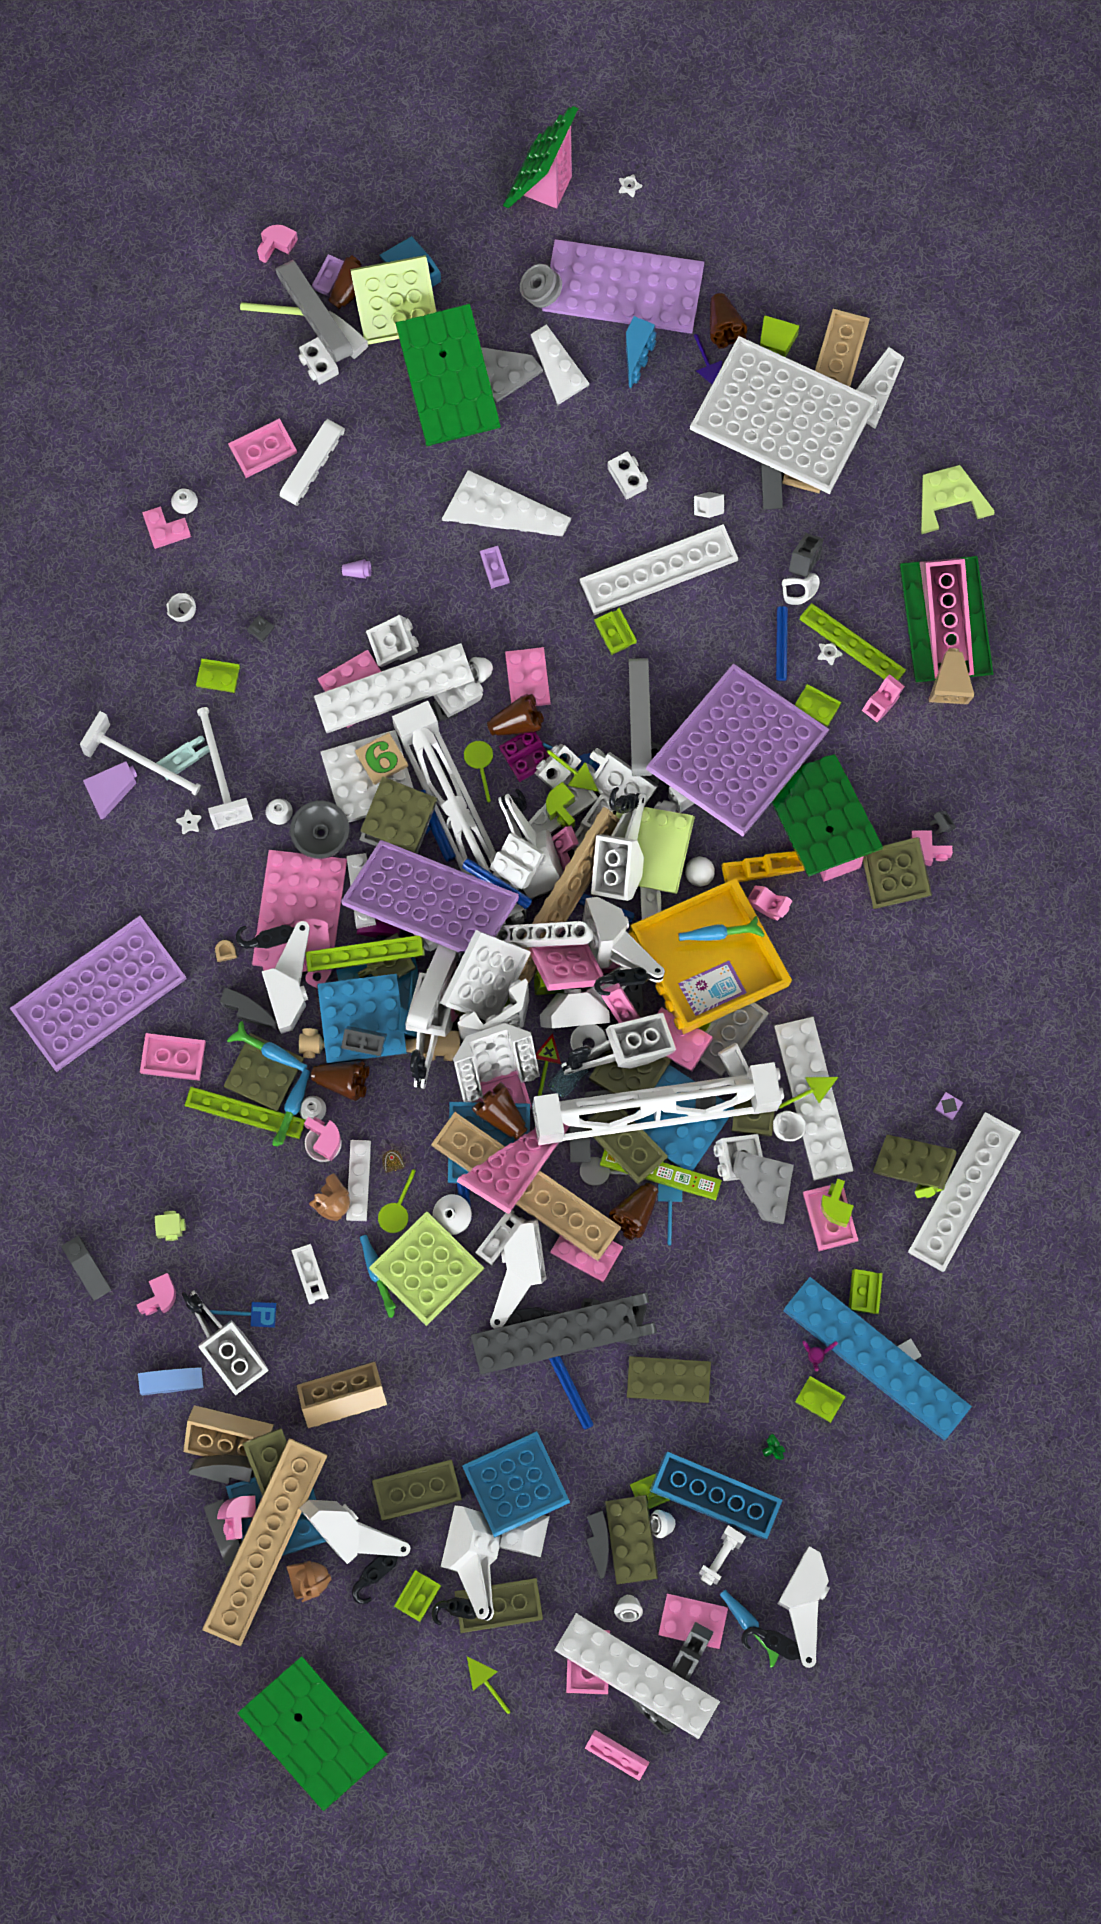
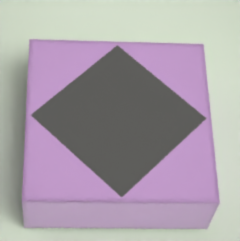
[935,1092,963,1120]

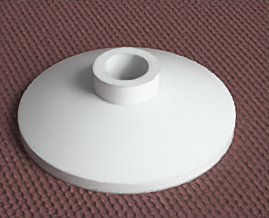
[433,1194,472,1235]

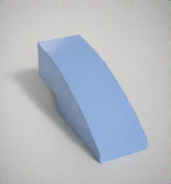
[138,1368,204,1396]

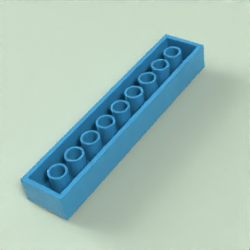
[783,1277,972,1441]

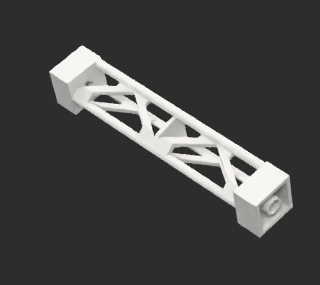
[392,701,527,926]
[532,1062,784,1145]

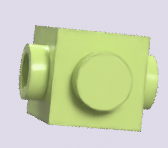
[155,1211,186,1241]

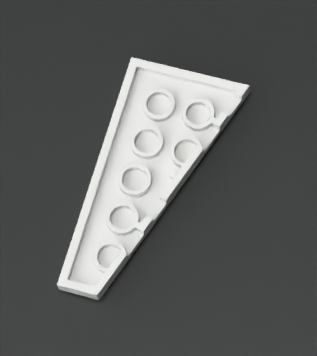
[442,470,571,536]

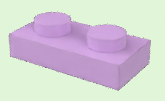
[312,254,344,296]
[480,546,510,589]

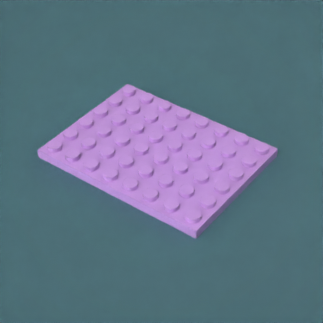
[646,664,829,837]

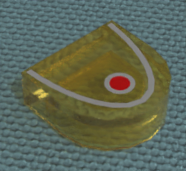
[382,1150,405,1173]

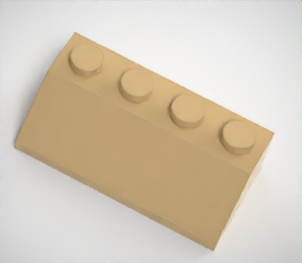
[297,1362,387,1428]
[183,1405,273,1457]

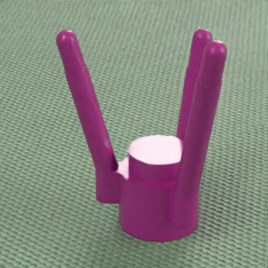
[802,1340,838,1371]

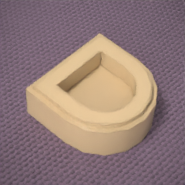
[215,940,237,962]

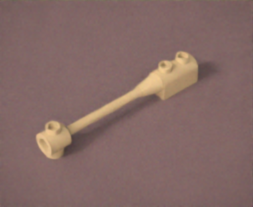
[299,1028,460,1061]

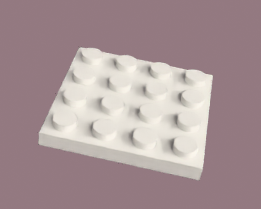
[321,730,414,823]
[440,930,531,1020]

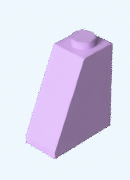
[83,761,137,819]

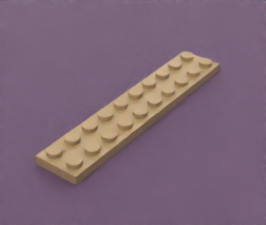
[782,309,870,493]
[518,807,620,983]
[431,1112,621,1261]
[202,1438,327,1646]

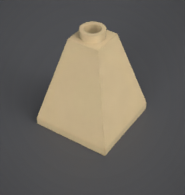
[929,648,974,704]

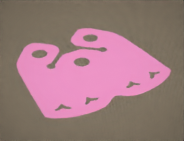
[254,919,331,989]

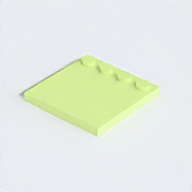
[350,255,436,345]
[616,807,695,894]
[369,1212,484,1326]

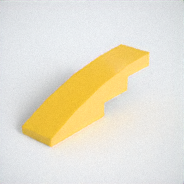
[721,851,804,883]

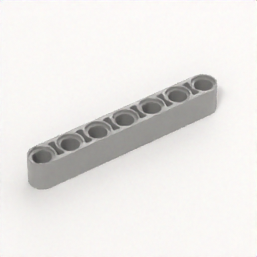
[275,260,353,362]
[629,658,652,776]

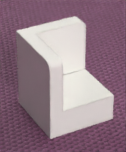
[694,492,724,518]

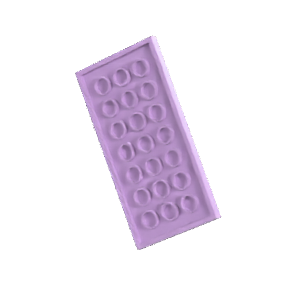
[542,239,704,334]
[341,840,519,952]
[10,916,187,1072]

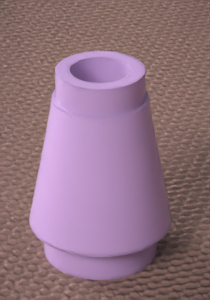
[342,559,371,579]

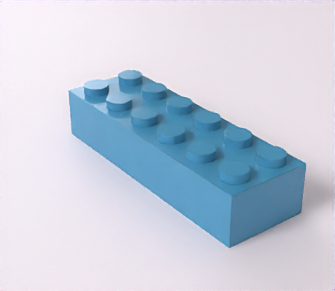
[650,1452,782,1539]

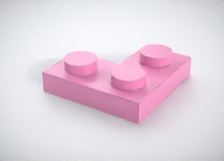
[142,506,191,549]
[552,826,579,872]

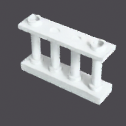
[699,1525,746,1586]

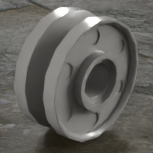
[520,264,562,308]

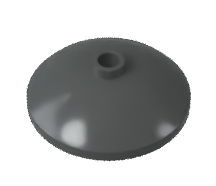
[290,801,350,859]

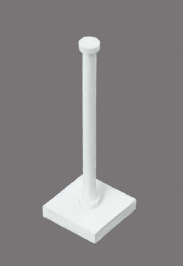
[197,707,253,830]
[80,711,201,796]

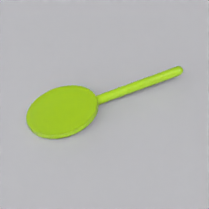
[464,741,493,803]
[378,1169,416,1233]

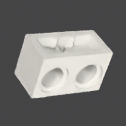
[298,337,339,385]
[608,451,648,500]
[534,744,581,789]

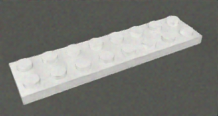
[580,524,738,615]
[314,643,475,733]
[774,1017,853,1180]
[908,1112,1021,1272]
[554,1613,720,1739]

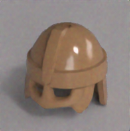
[309,1173,350,1221]
[286,1560,331,1602]

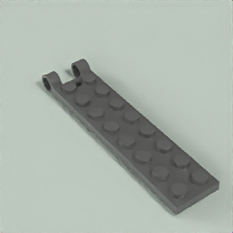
[471,1292,657,1375]

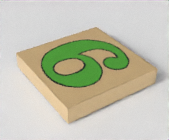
[355,732,408,785]

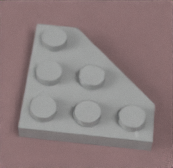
[481,347,543,403]
[733,1151,794,1224]

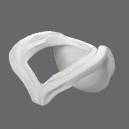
[782,573,820,605]

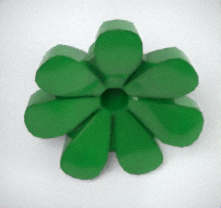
[762,1434,785,1460]

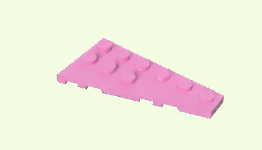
[457,1123,569,1214]

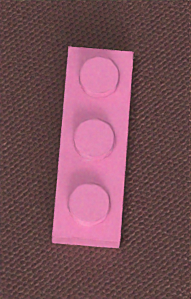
[601,983,640,1023]
[585,1730,650,1780]

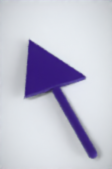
[694,334,722,385]

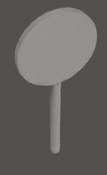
[580,1157,628,1186]

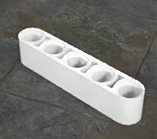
[280,419,345,506]
[496,921,593,948]
[407,944,458,1031]

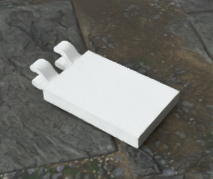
[586,748,658,807]

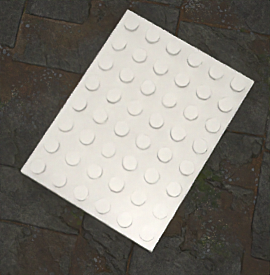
[690,336,877,494]

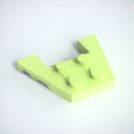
[921,465,995,534]

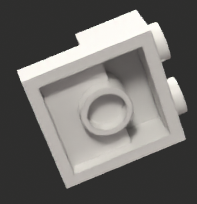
[366,615,419,667]
[433,681,483,717]
[489,833,545,890]
[714,1134,763,1181]

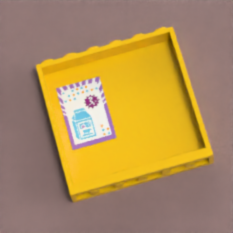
[628,878,792,1035]

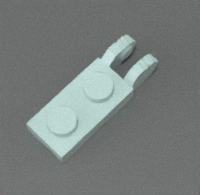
[157,736,210,781]

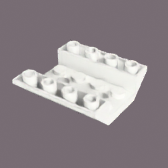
[457,978,529,1042]
[453,1023,540,1102]

